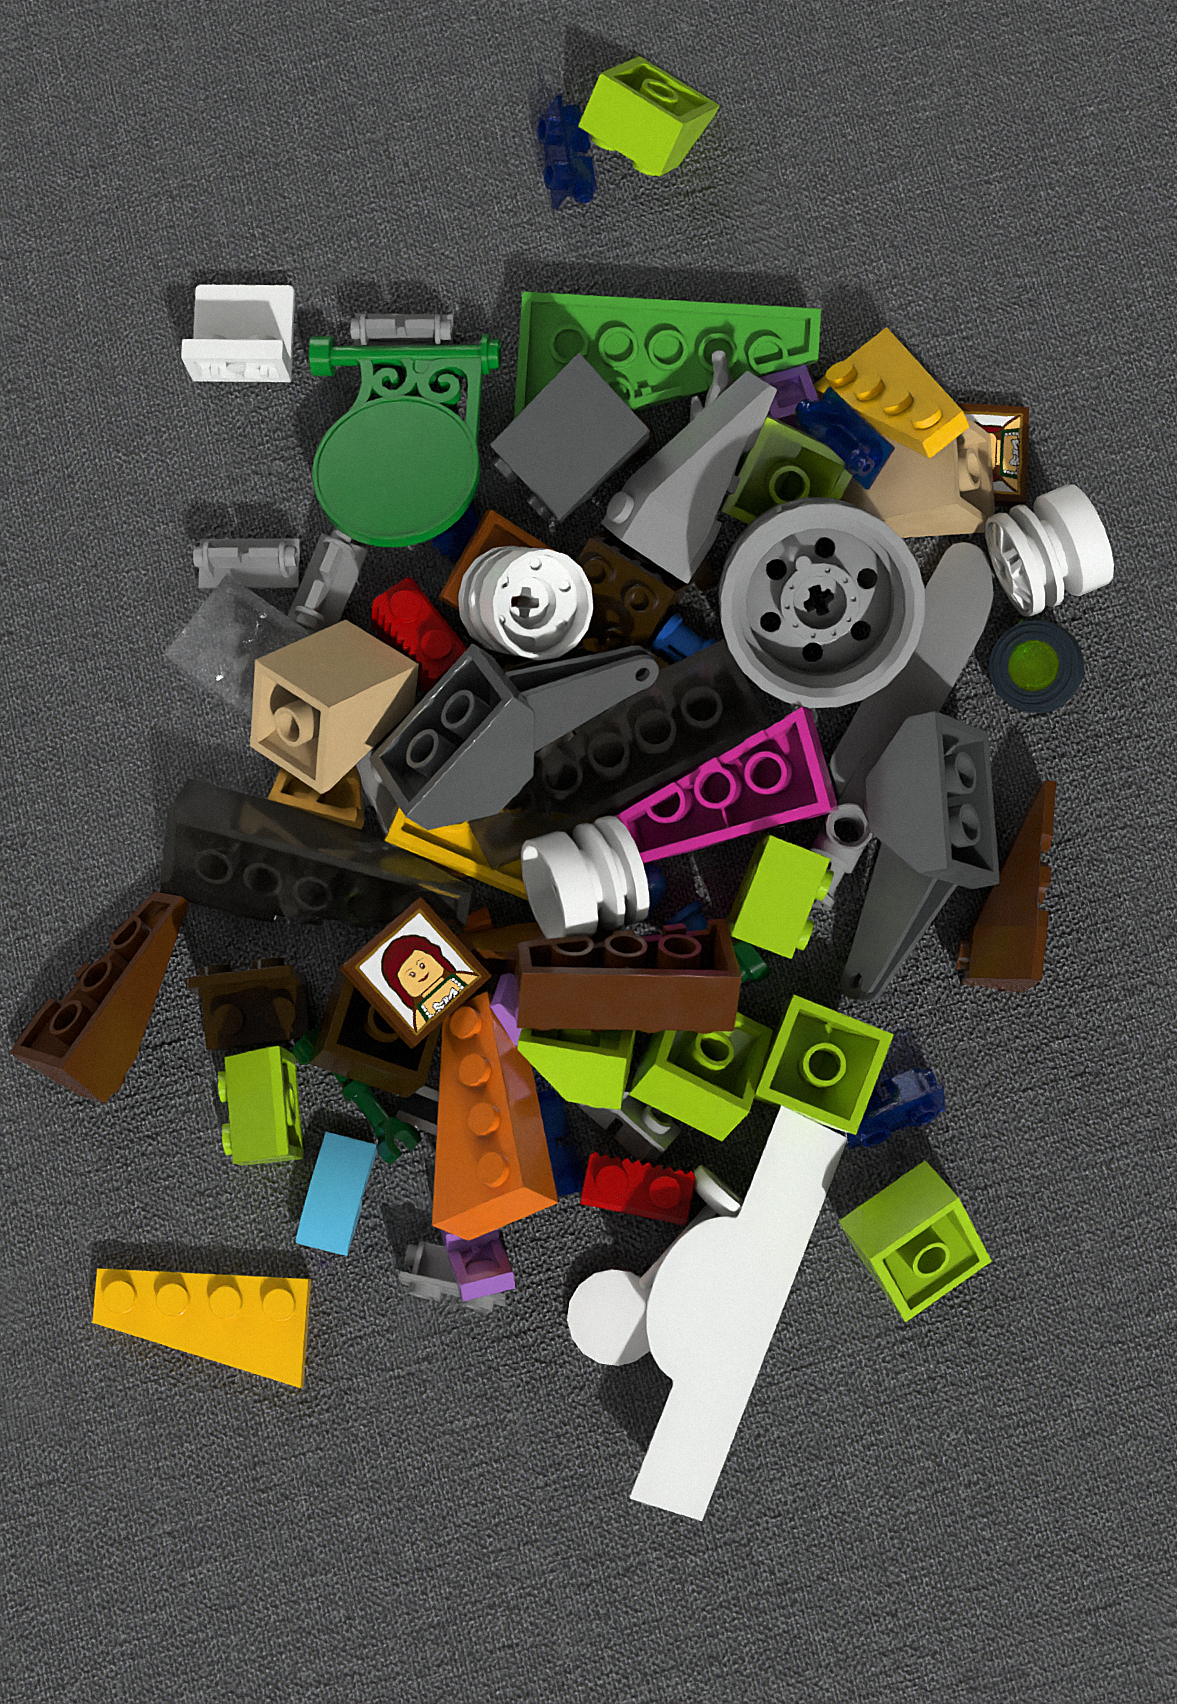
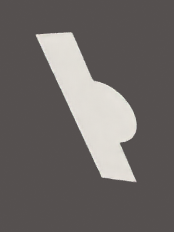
[629,1105,848,1521]

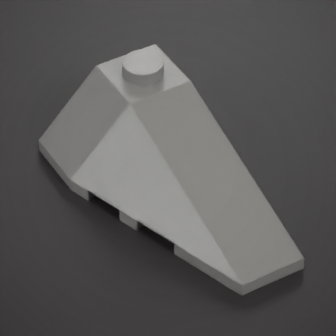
[601,371,777,584]

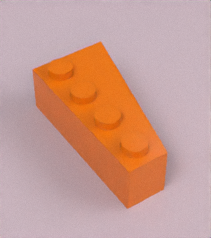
[432,992,558,1241]

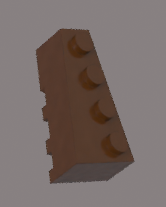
[513,918,742,1034]

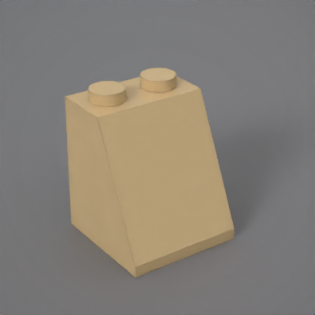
[837,415,995,538]
[250,620,419,794]

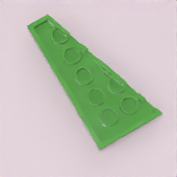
[514,291,821,419]

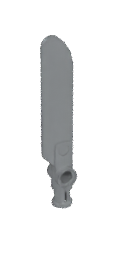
[809,542,994,911]

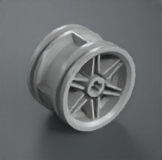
[719,497,925,708]

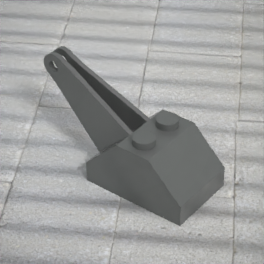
[369,643,659,830]
[840,711,1000,1002]

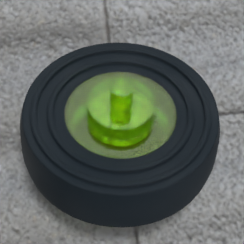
[989,620,1084,713]

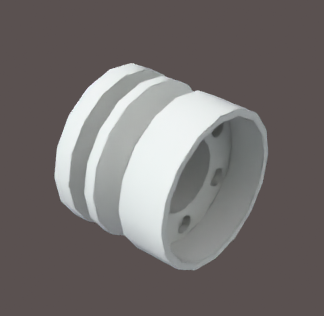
[985,484,1114,617]
[458,546,593,660]
[521,815,650,939]

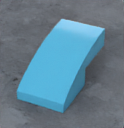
[296,1132,377,1256]

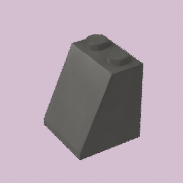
[490,353,650,524]

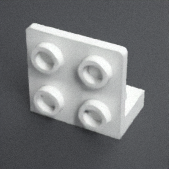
[181,285,295,382]

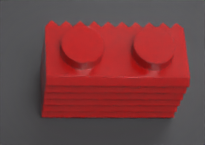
[371,577,467,695]
[580,1152,696,1225]

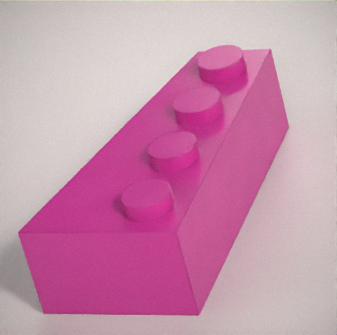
[615,706,839,865]

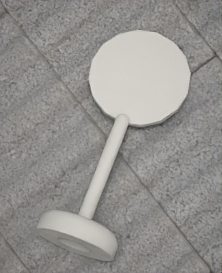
[567,1165,744,1366]

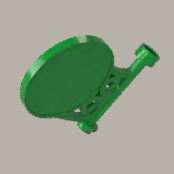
[309,334,502,547]

